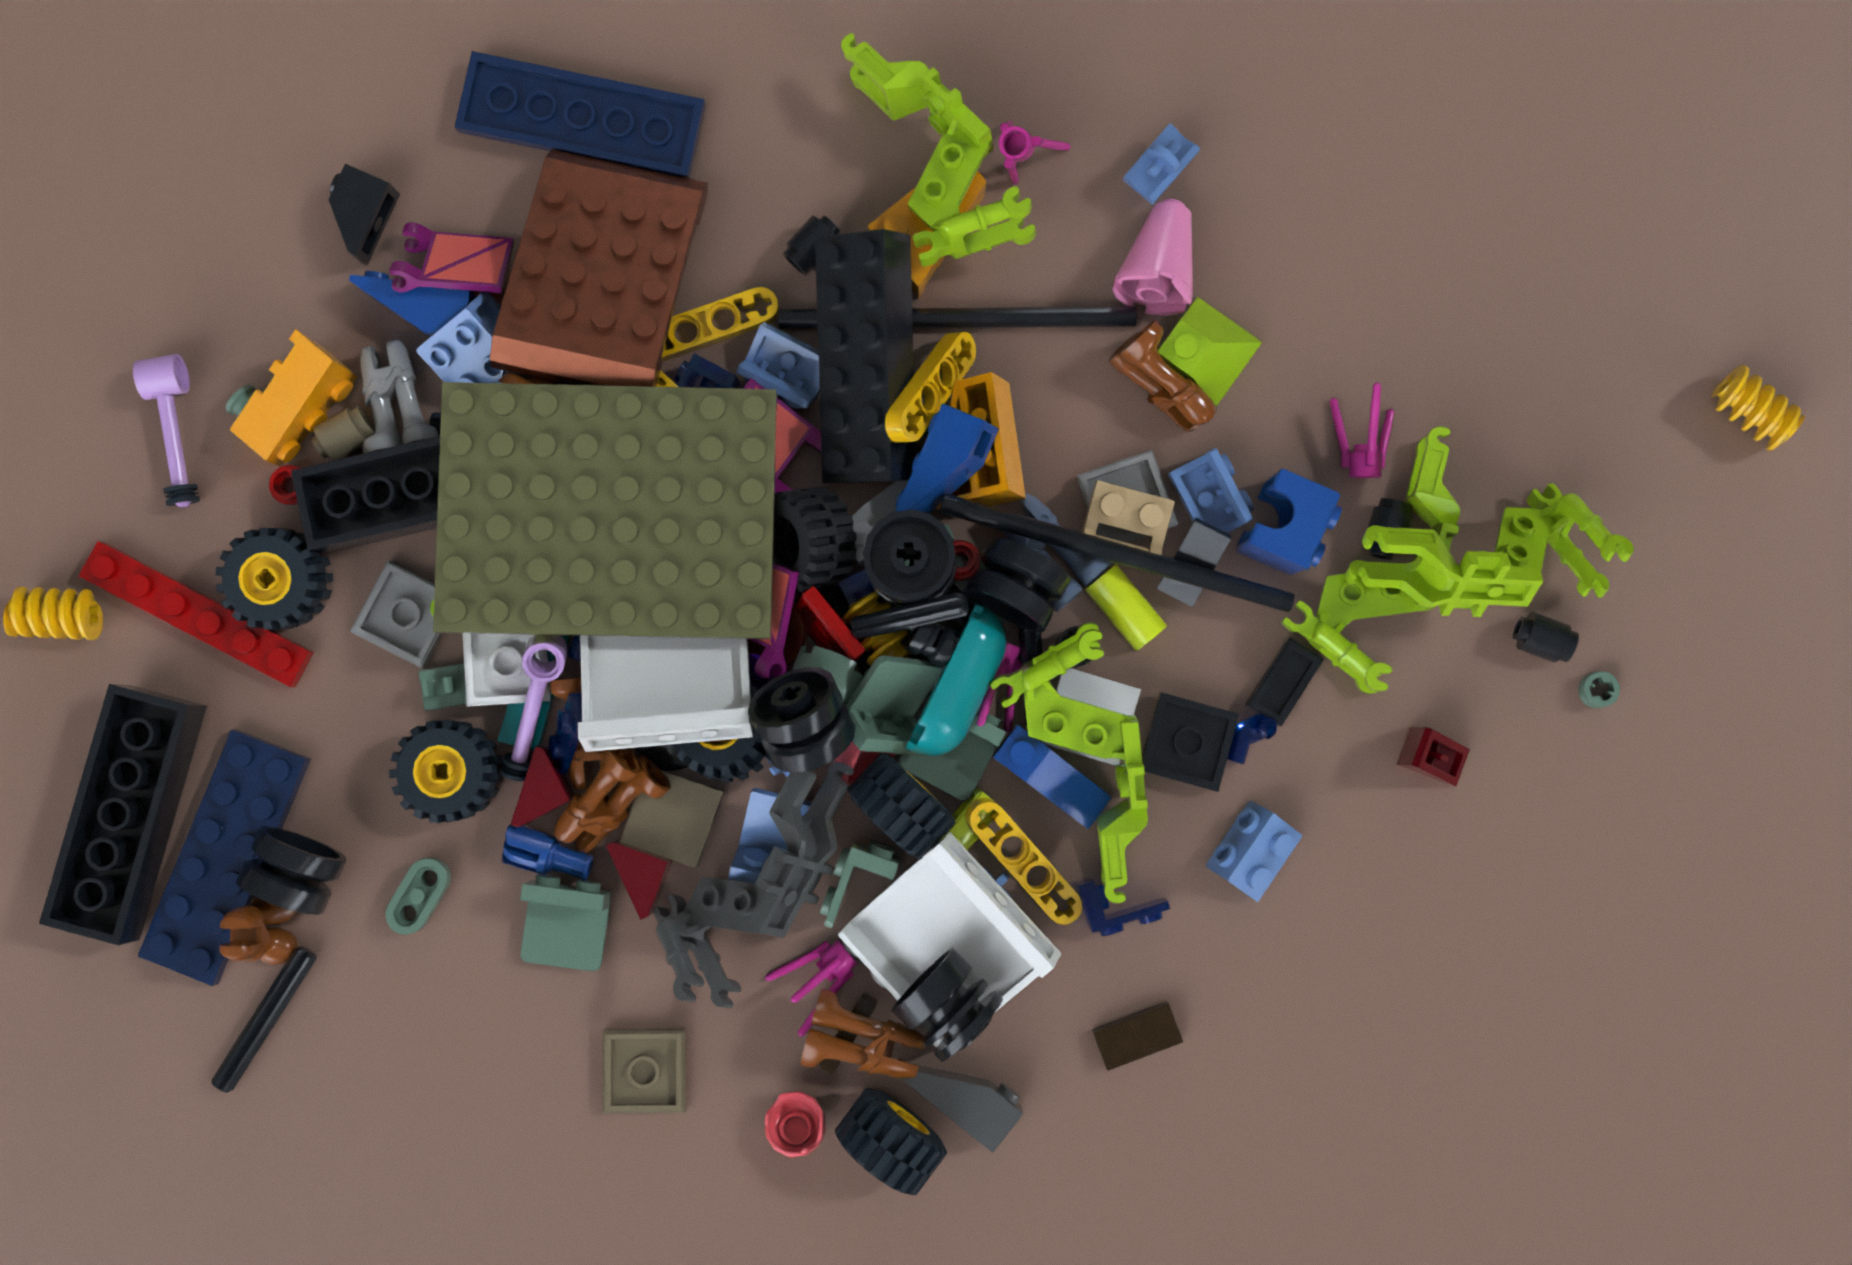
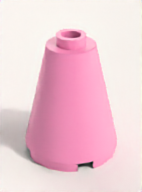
[1112,199,1193,316]

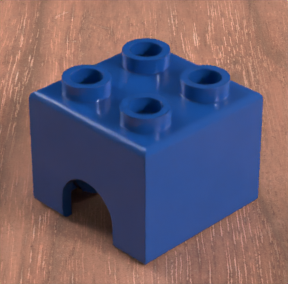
[1236,469,1342,575]

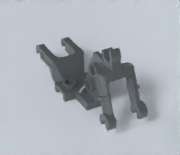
[654,762,854,1009]

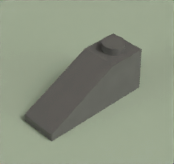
[900,1063,1023,1153]

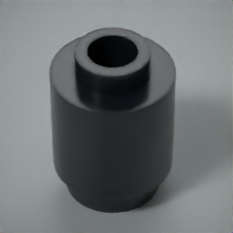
[782,215,841,276]
[1368,498,1413,560]
[1513,612,1579,663]

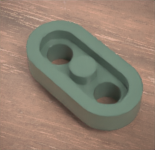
[385,857,451,935]

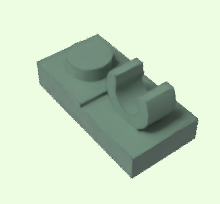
[418,663,467,711]

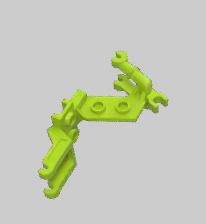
[841,33,1036,267]
[1281,426,1460,694]
[1345,483,1634,617]
[990,622,1148,903]

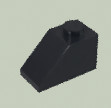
[328,164,400,265]

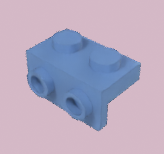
[736,322,820,408]
[1168,448,1254,533]
[1206,801,1303,902]

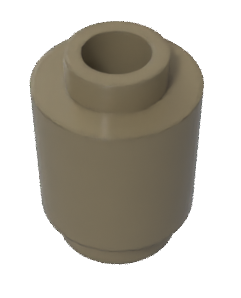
[311,406,375,460]

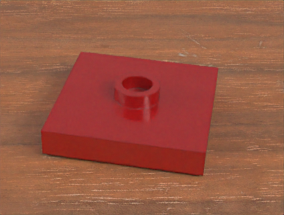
[796,586,865,662]

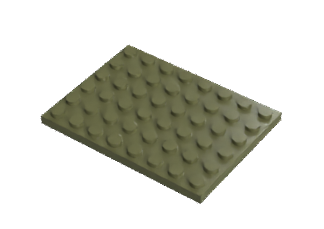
[433,382,777,639]

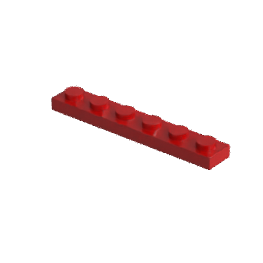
[78,541,314,688]

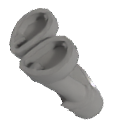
[360,340,439,454]

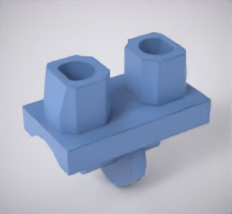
[1123,123,1201,205]

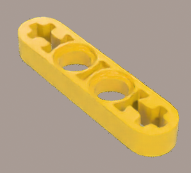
[661,287,779,362]
[885,332,976,443]
[965,797,1082,925]

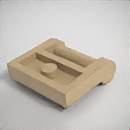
[1082,480,1175,555]

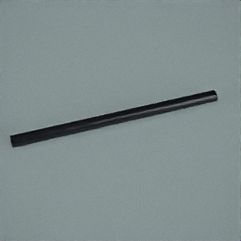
[778,307,1137,329]
[939,493,1295,613]

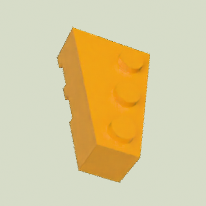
[867,171,987,299]
[229,329,358,466]
[936,372,1026,510]

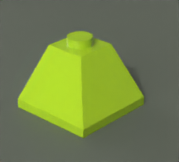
[1158,297,1262,407]

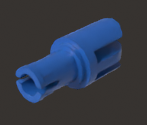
[501,825,594,881]

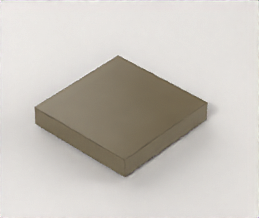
[620,769,725,868]
[603,1028,686,1114]

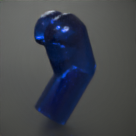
[1227,714,1277,764]

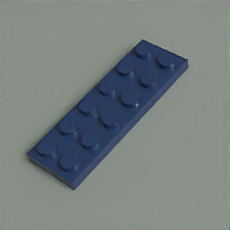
[454,51,706,178]
[138,729,311,986]

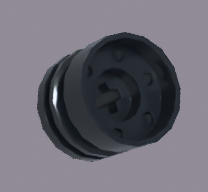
[891,947,1003,1062]

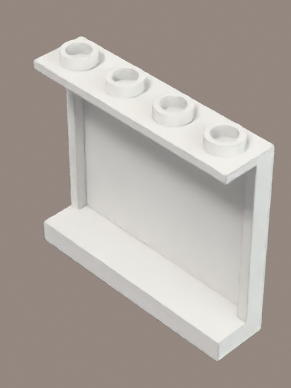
[578,636,753,752]
[838,832,1062,1047]

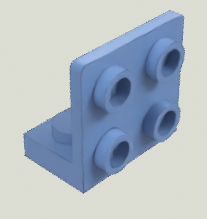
[416,292,518,383]
[728,788,812,883]

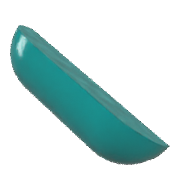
[905,602,1006,756]

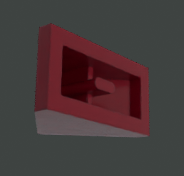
[1396,727,1470,787]
[510,746,575,827]
[606,840,673,920]

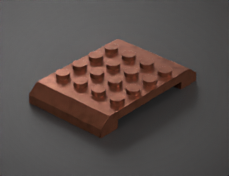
[490,149,708,387]

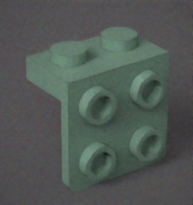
[846,655,942,756]
[899,711,1006,801]
[820,840,900,928]
[520,875,612,971]

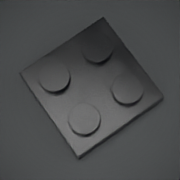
[1142,692,1239,792]

